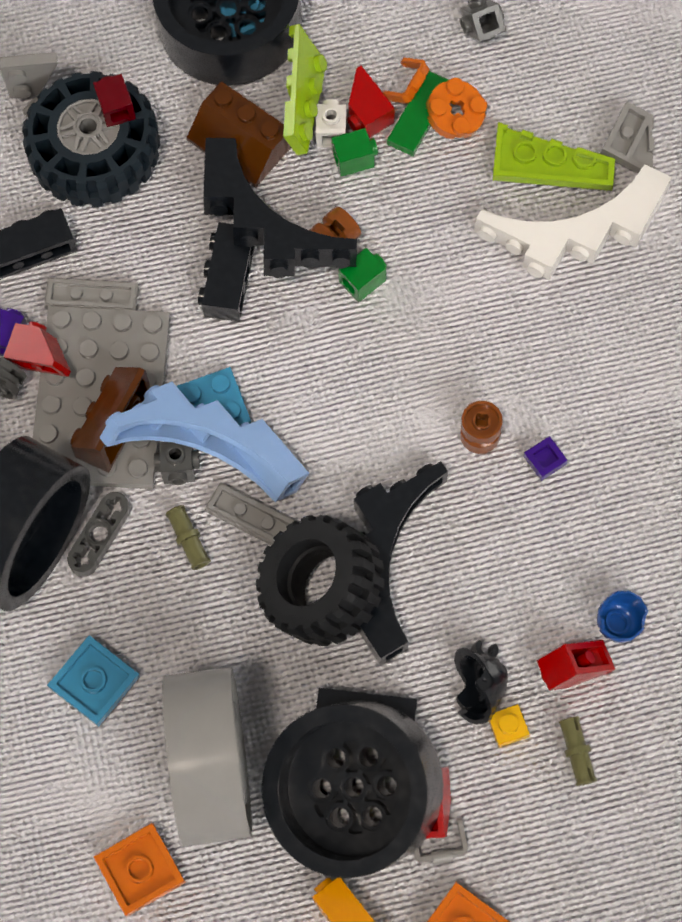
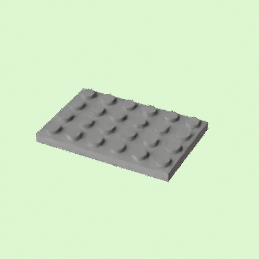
[32,306,171,489]

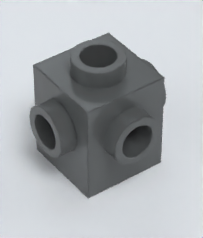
[460,0,506,42]
[154,442,200,485]

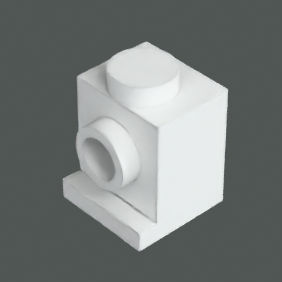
[316,99,347,148]

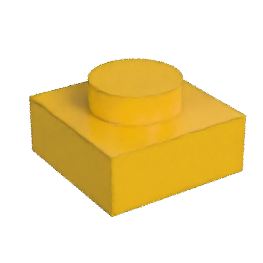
[488,704,530,748]

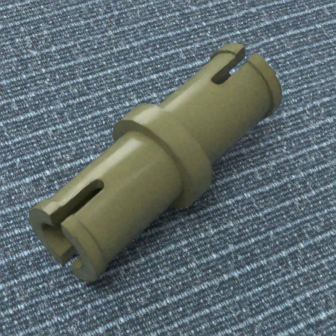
[166,505,211,570]
[559,716,597,786]

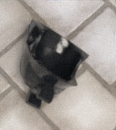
[454,640,508,725]

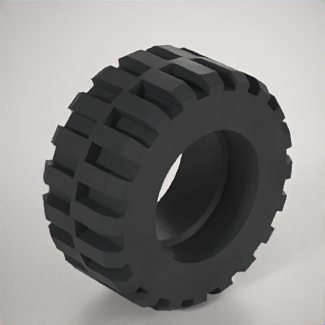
[256,515,385,646]

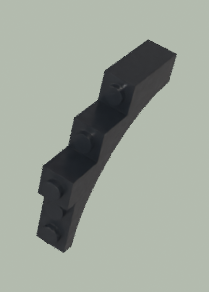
[203,138,357,278]
[353,461,448,666]

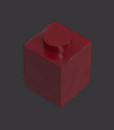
[93,74,136,127]

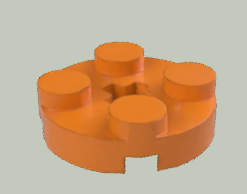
[426,78,487,139]

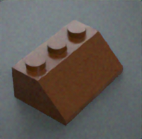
[186,81,291,188]
[70,367,151,473]

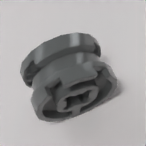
[0,358,27,399]

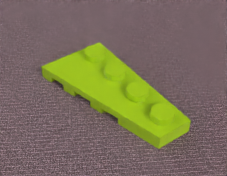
[283,24,327,155]
[493,122,615,191]

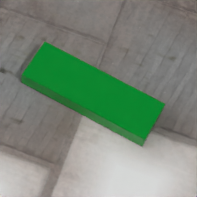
[387,71,449,156]

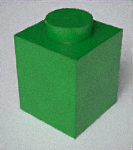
[331,128,378,177]
[338,248,387,303]

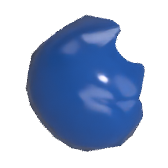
[597,591,648,643]

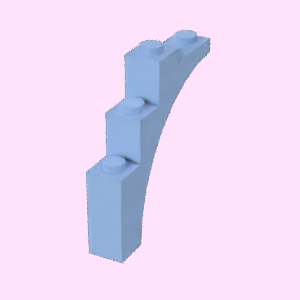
[99,382,309,502]

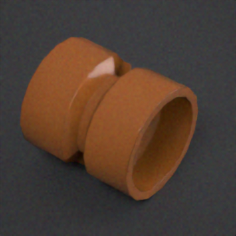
[309,206,361,239]
[460,401,502,454]

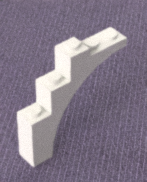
[475,164,672,280]

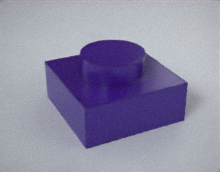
[523,436,568,481]

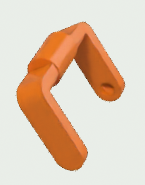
[383,57,429,103]

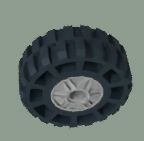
[22,71,160,207]

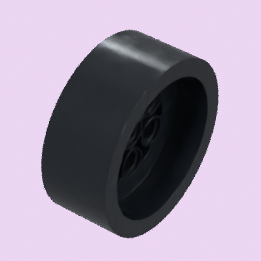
[153,0,302,86]
[0,436,90,611]
[262,700,443,878]

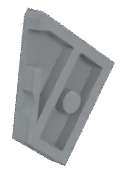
[0,52,58,99]
[600,101,655,173]

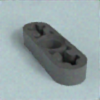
[67,492,130,577]

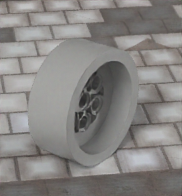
[162,667,252,847]

